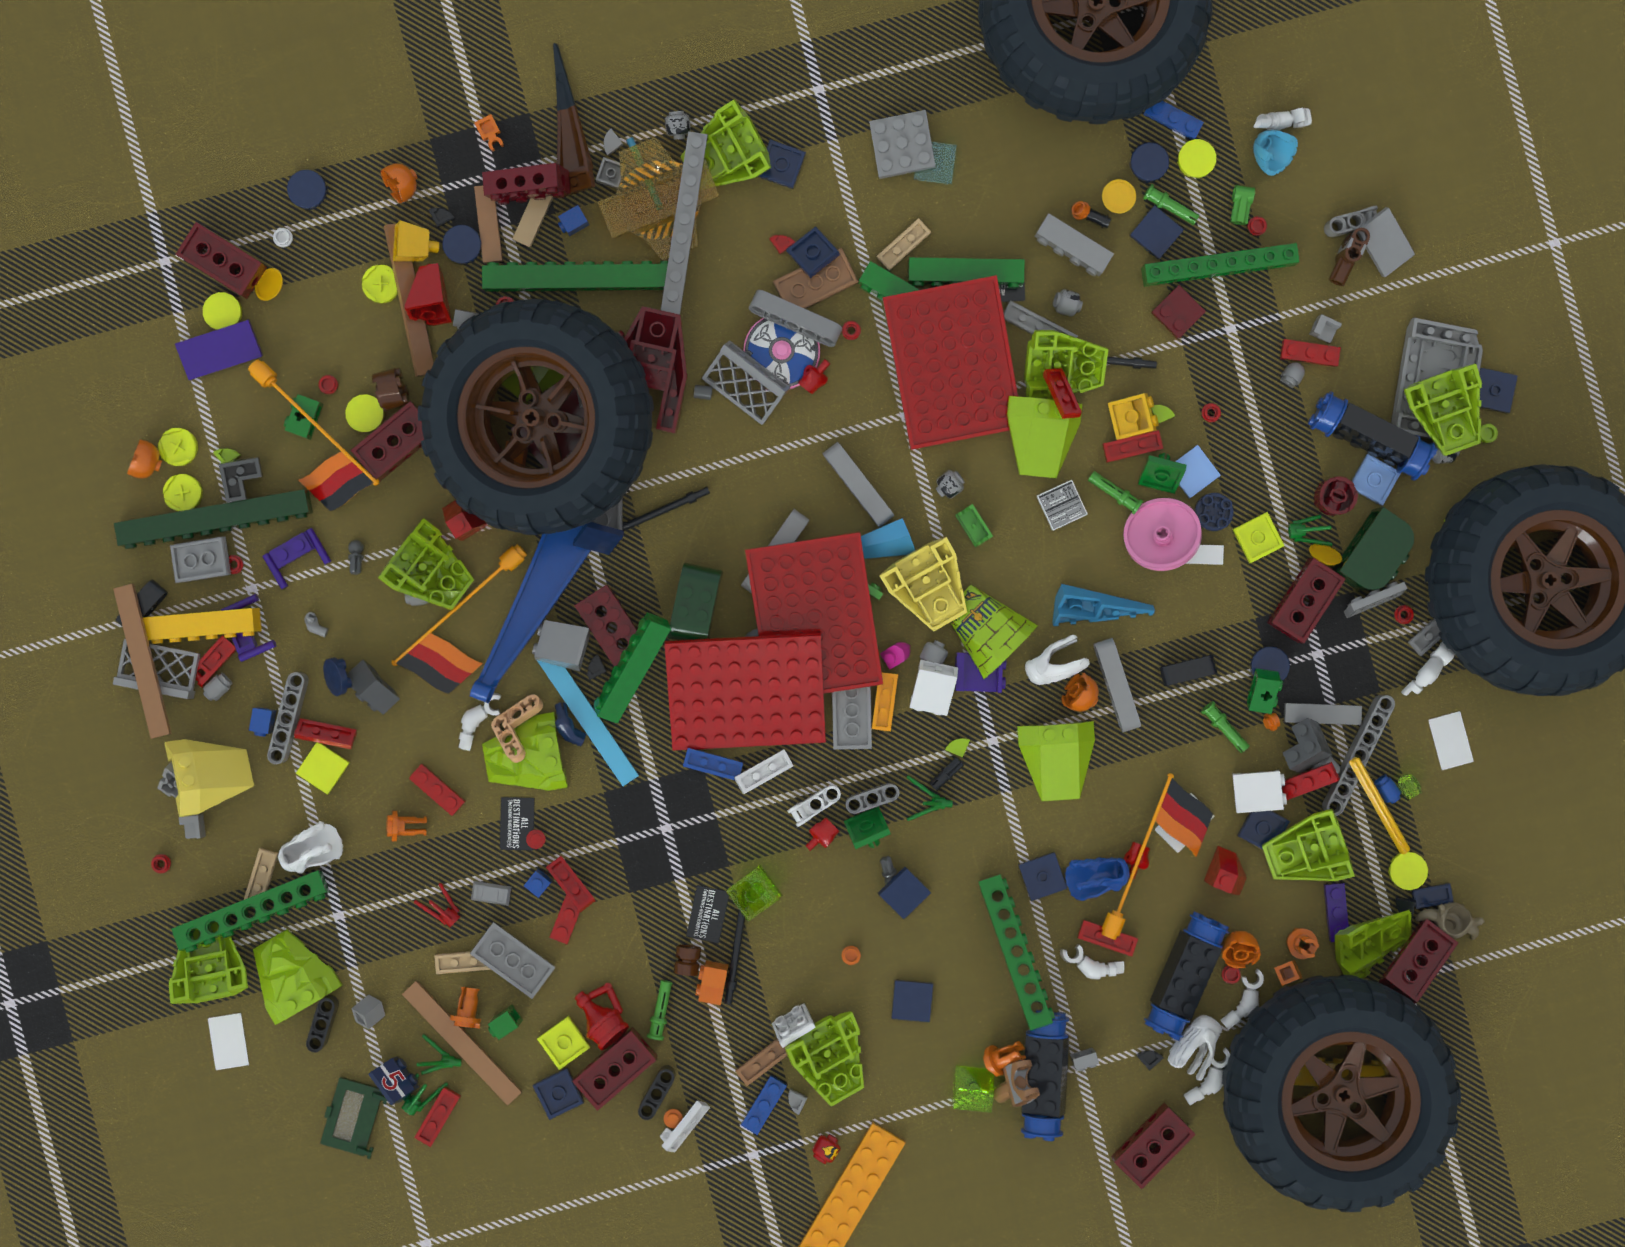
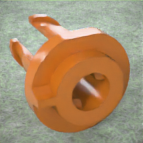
[386,811,427,842]
[1286,928,1319,959]
[450,987,481,1029]
[983,1041,1026,1077]

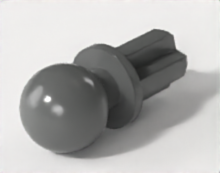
[348,540,364,575]
[880,856,897,885]

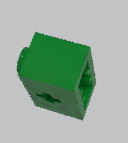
[284,394,324,440]
[1247,668,1283,714]
[488,1004,523,1040]

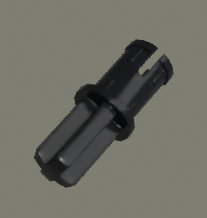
[929,758,964,791]

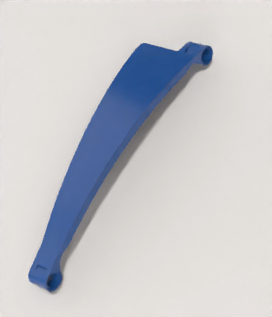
[470,525,591,703]

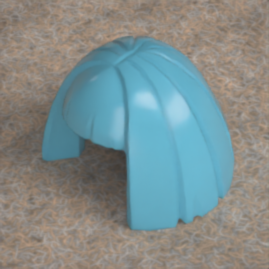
[1253,130,1298,176]

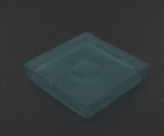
[914,142,957,184]

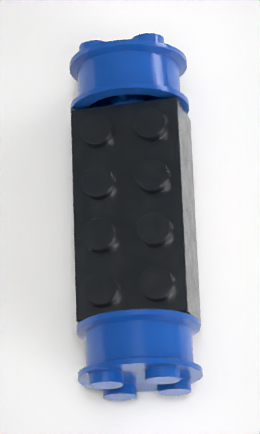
[1308,391,1438,481]
[1144,911,1230,1041]
[1021,1010,1069,1141]

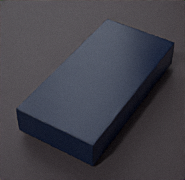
[1411,883,1454,909]

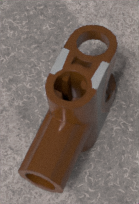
[1328,227,1370,286]

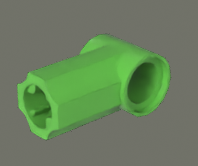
[1230,185,1255,225]

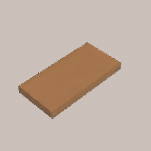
[773,248,858,309]

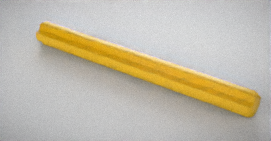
[1349,757,1410,854]

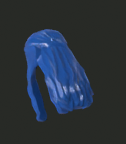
[1065,857,1130,901]

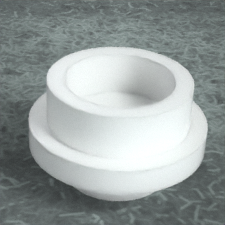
[273,228,293,248]

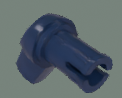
[555,702,586,747]

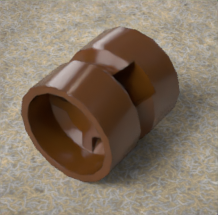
[674,944,701,976]

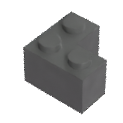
[219,456,263,503]
[347,660,400,715]
[1283,718,1332,773]

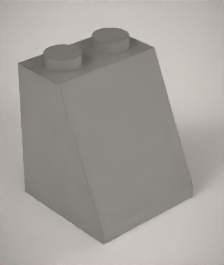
[532,620,590,671]

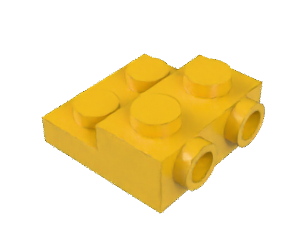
[1108,393,1159,440]

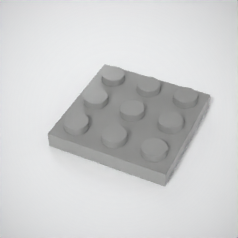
[869,110,936,179]

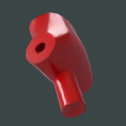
[798,359,830,394]
[805,817,840,851]
[1124,842,1150,879]

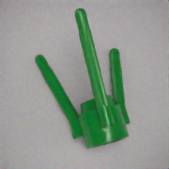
[1288,515,1333,546]
[402,1073,448,1116]

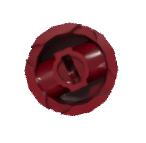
[1314,476,1358,516]

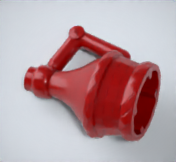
[574,983,629,1051]

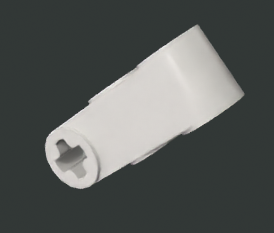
[787,785,841,827]

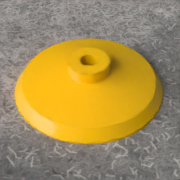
[1102,179,1136,214]
[255,268,283,301]
[1309,544,1342,565]

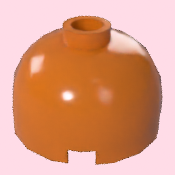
[381,163,417,204]
[127,439,162,479]
[1062,673,1099,712]
[1221,931,1261,968]

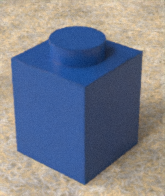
[558,205,589,236]
[249,707,277,737]
[524,868,553,898]

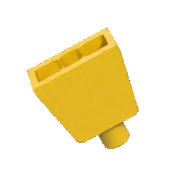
[393,221,439,262]

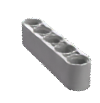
[749,290,842,347]
[822,442,894,528]
[741,509,810,593]
[1093,638,1141,733]
[267,672,309,764]

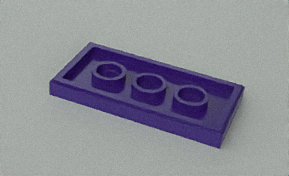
[175,320,263,380]

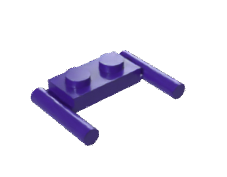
[262,528,331,590]
[221,594,276,662]

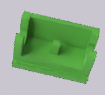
[955,504,993,547]

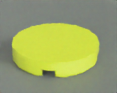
[1177,139,1216,178]
[362,265,398,304]
[203,292,242,330]
[345,394,385,433]
[158,428,198,466]
[163,474,203,512]
[1388,852,1428,890]

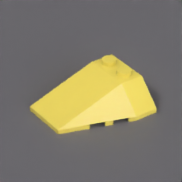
[879,537,967,631]
[165,739,254,817]

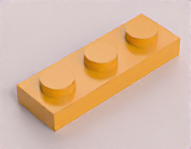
[871,672,898,732]

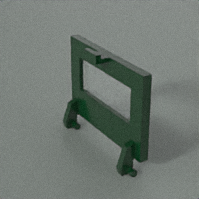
[320,1077,387,1159]

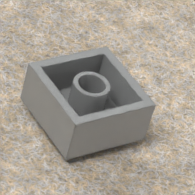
[596,157,627,190]
[1070,1048,1099,1071]

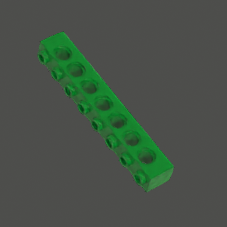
[1141,243,1300,287]
[171,870,330,953]
[978,875,1055,1031]

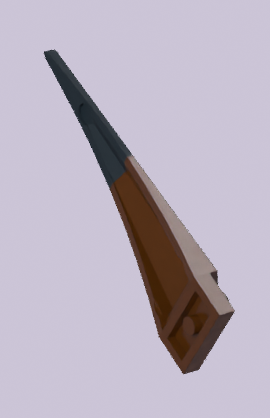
[553,43,596,197]

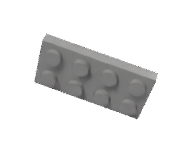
[832,687,872,750]
[470,922,555,999]

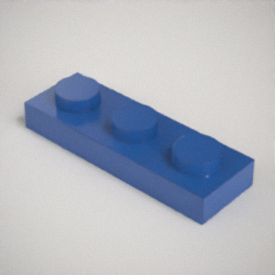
[1143,101,1204,140]
[683,748,744,780]
[741,1075,787,1135]

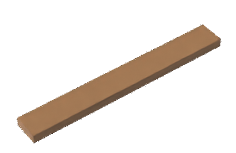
[384,224,434,377]
[113,584,172,739]
[402,980,522,1106]

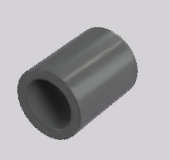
[694,385,713,400]

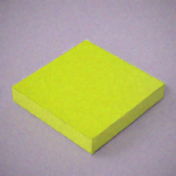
[1232,512,1285,563]
[296,743,350,795]
[537,1015,591,1070]

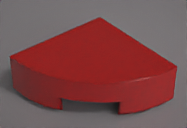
[769,235,795,255]

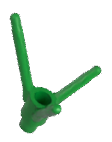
[907,775,953,821]
[416,1034,461,1075]

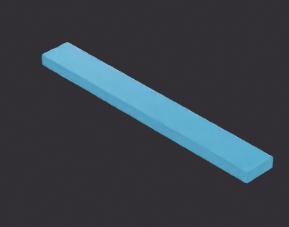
[537,660,639,786]

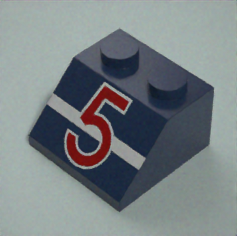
[368,1056,419,1105]

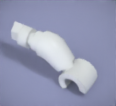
[1254,107,1312,130]
[1401,641,1455,696]
[458,693,502,751]
[1060,944,1124,980]
[1221,968,1264,1030]
[1184,1047,1230,1106]

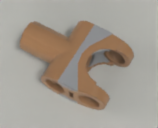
[992,1060,1040,1107]

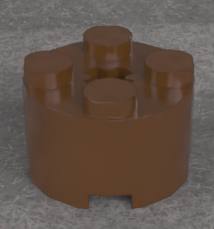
[372,368,409,411]

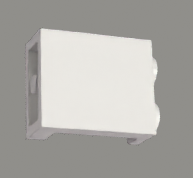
[910,659,958,716]
[1232,770,1287,813]

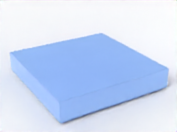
[1175,445,1221,499]
[1352,454,1401,506]

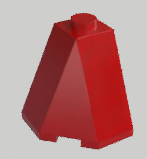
[405,263,452,326]
[442,500,488,541]
[1204,846,1247,896]

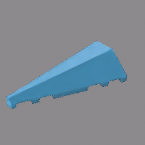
[861,518,915,559]
[1052,584,1155,626]

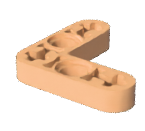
[491,694,543,763]

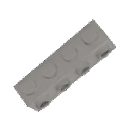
[1034,213,1114,276]

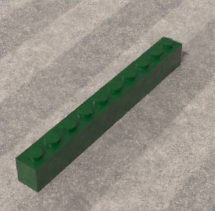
[114,489,313,549]

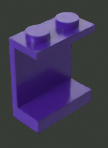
[954,652,1006,693]

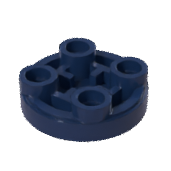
[1129,142,1169,183]
[287,170,328,210]
[442,225,481,264]
[1194,493,1234,531]
[1250,647,1290,680]
[323,657,352,696]

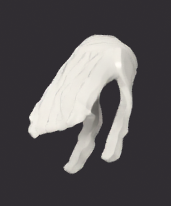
[1025,635,1090,685]
[278,821,343,874]
[1168,1015,1222,1080]

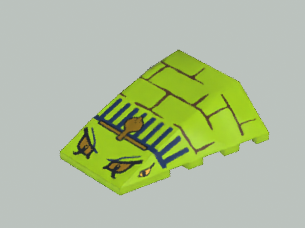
[950,585,1038,679]

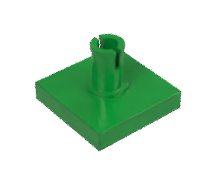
[1138,453,1187,494]
[844,806,891,849]

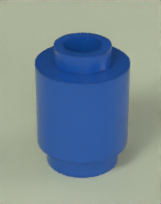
[1374,774,1402,804]

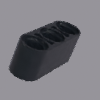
[115,579,168,627]
[1159,654,1217,686]
[306,995,339,1053]
[638,1065,675,1120]

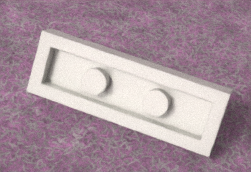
[1185,545,1224,565]
[734,749,793,794]
[660,1100,710,1153]

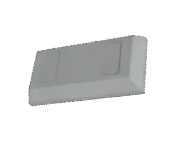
[471,881,512,906]

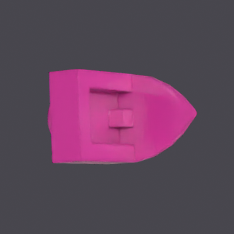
[880,642,911,670]

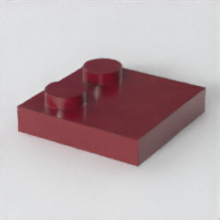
[1151,285,1206,339]

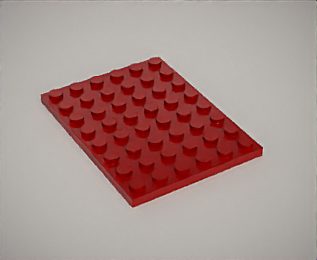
[882,275,1018,450]
[745,532,883,694]
[665,633,826,751]

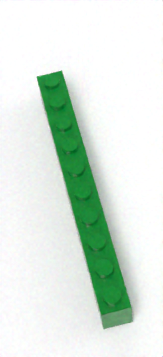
[482,261,668,292]

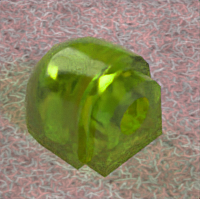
[1398,774,1422,800]

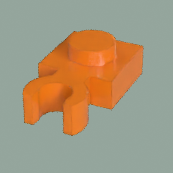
[474,114,504,152]

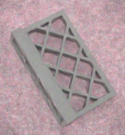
[701,340,790,425]
[113,639,200,699]

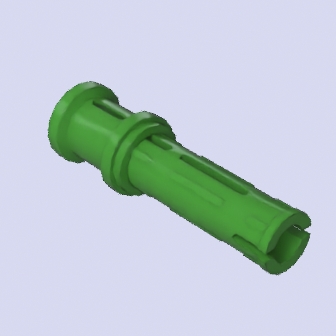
[1142,184,1199,225]
[1087,471,1143,515]
[1201,701,1250,753]
[647,980,672,1040]

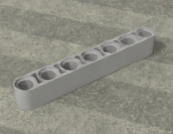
[1322,695,1395,816]

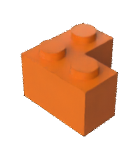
[695,960,729,1005]

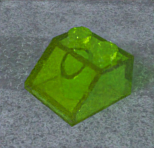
[726,865,783,922]
[952,1066,994,1113]

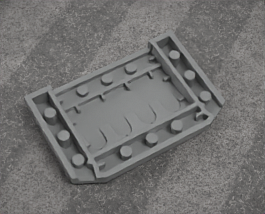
[1391,318,1483,439]

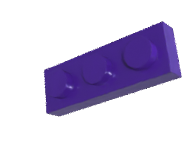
[1324,882,1349,942]

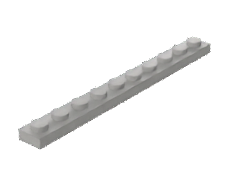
[661,131,708,314]

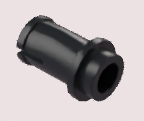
[1086,208,1112,229]

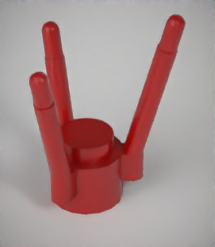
[414,883,460,928]

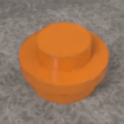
[1071,201,1090,220]
[1263,712,1280,731]
[842,946,861,965]
[664,1109,683,1128]

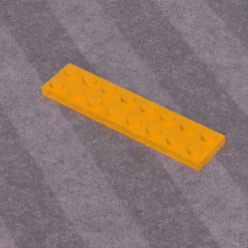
[798,1122,906,1247]

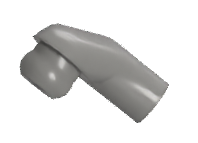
[304,612,328,638]

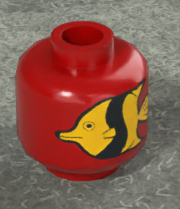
[812,1134,841,1164]

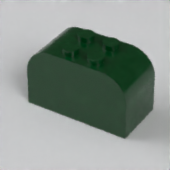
[1332,507,1414,590]
[668,563,723,640]

